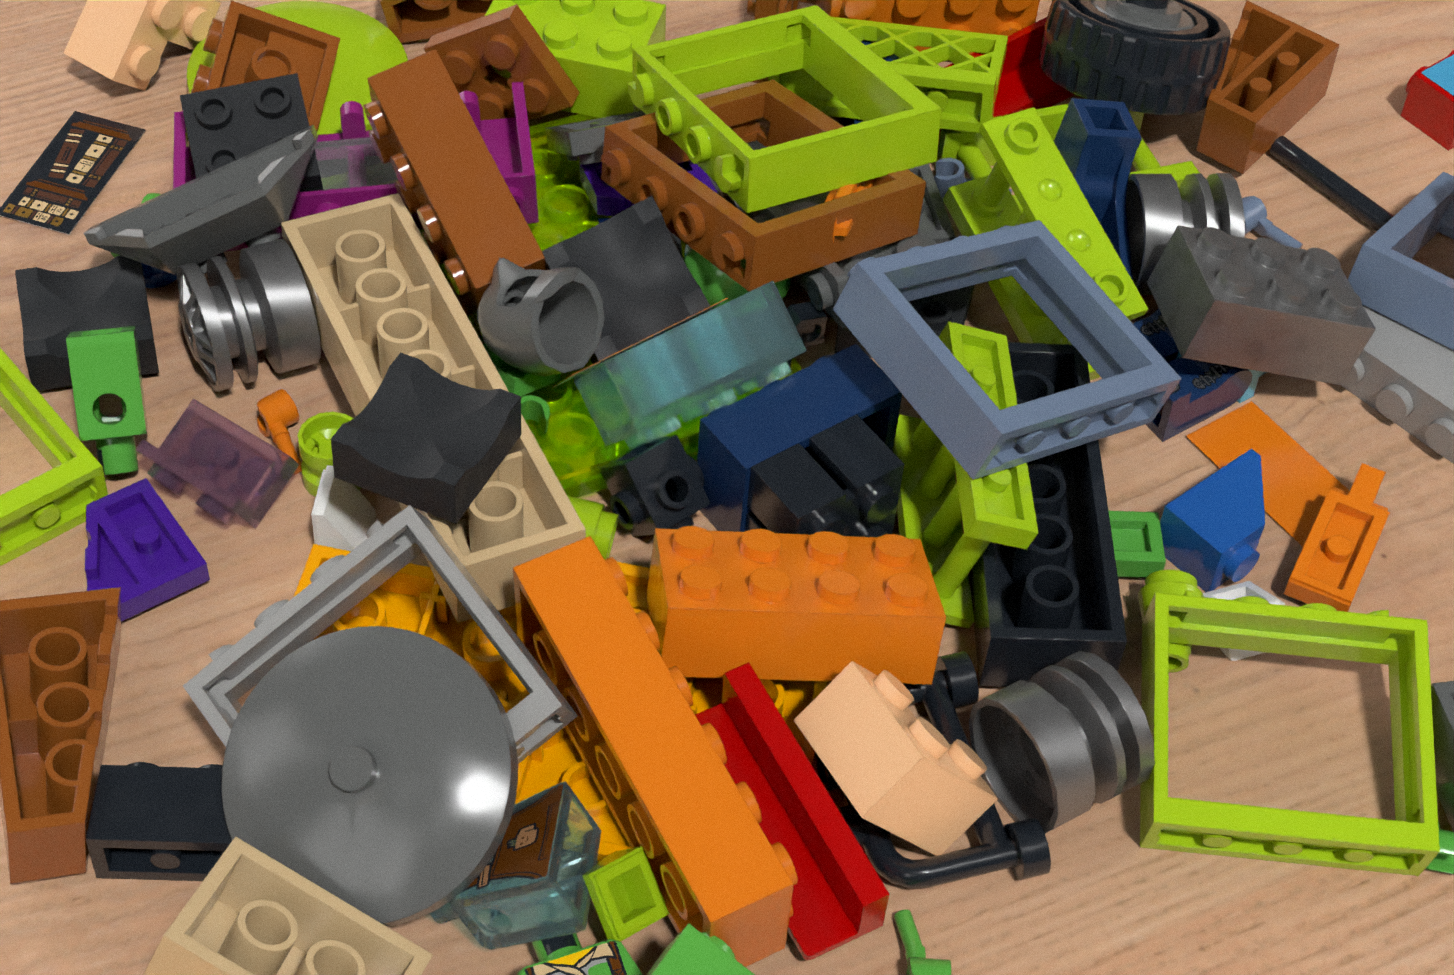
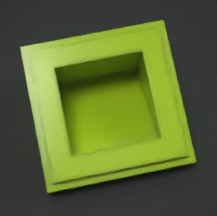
[582,846,669,942]

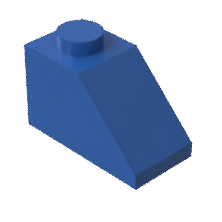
[1160,448,1265,592]

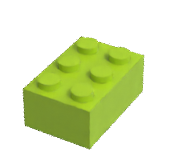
[485,0,666,118]

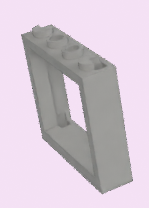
[183,505,578,764]

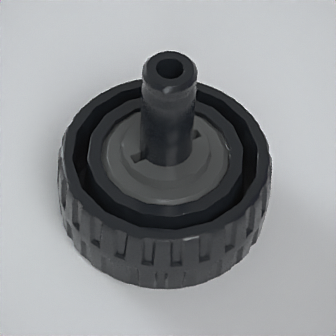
[1039,0,1231,115]

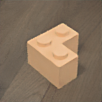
[64,0,221,91]
[794,661,998,856]

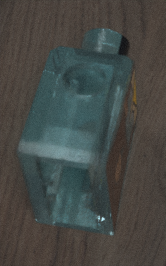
[430,781,601,950]

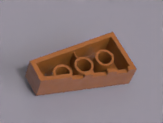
[0,587,121,884]

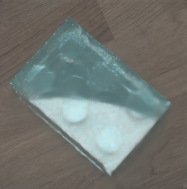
[573,281,807,449]

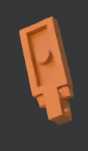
[1283,463,1390,612]

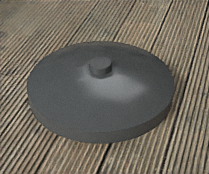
[221,626,518,926]

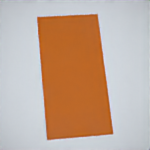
[1186,401,1350,547]

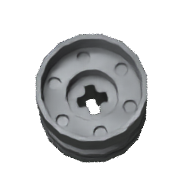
[1126,173,1245,295]
[177,239,321,392]
[969,651,1155,833]

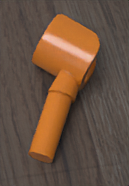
[257,389,302,475]

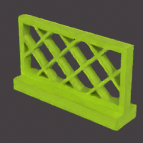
[768,17,1008,133]

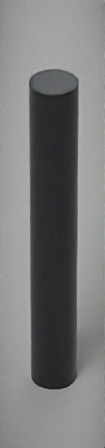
[1270,136,1394,231]

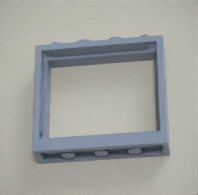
[1348,172,1454,350]
[833,220,1182,480]

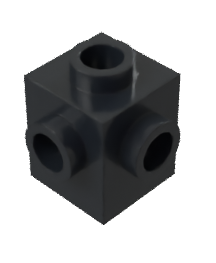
[598,435,711,536]

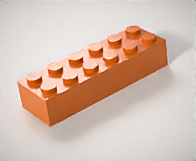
[513,536,798,967]

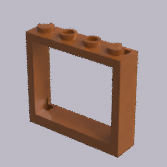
[600,79,926,291]

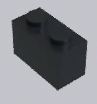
[86,762,232,881]

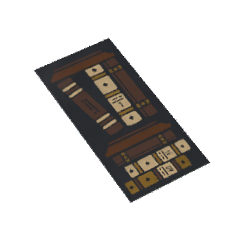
[0,111,146,234]

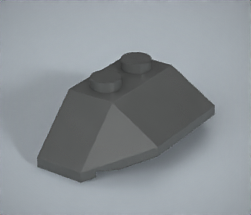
[84,125,319,274]

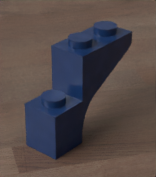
[1054,98,1142,282]

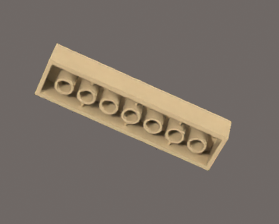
[281,193,586,623]

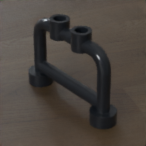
[816,651,1051,888]

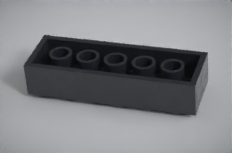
[969,342,1127,687]

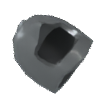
[477,258,605,377]

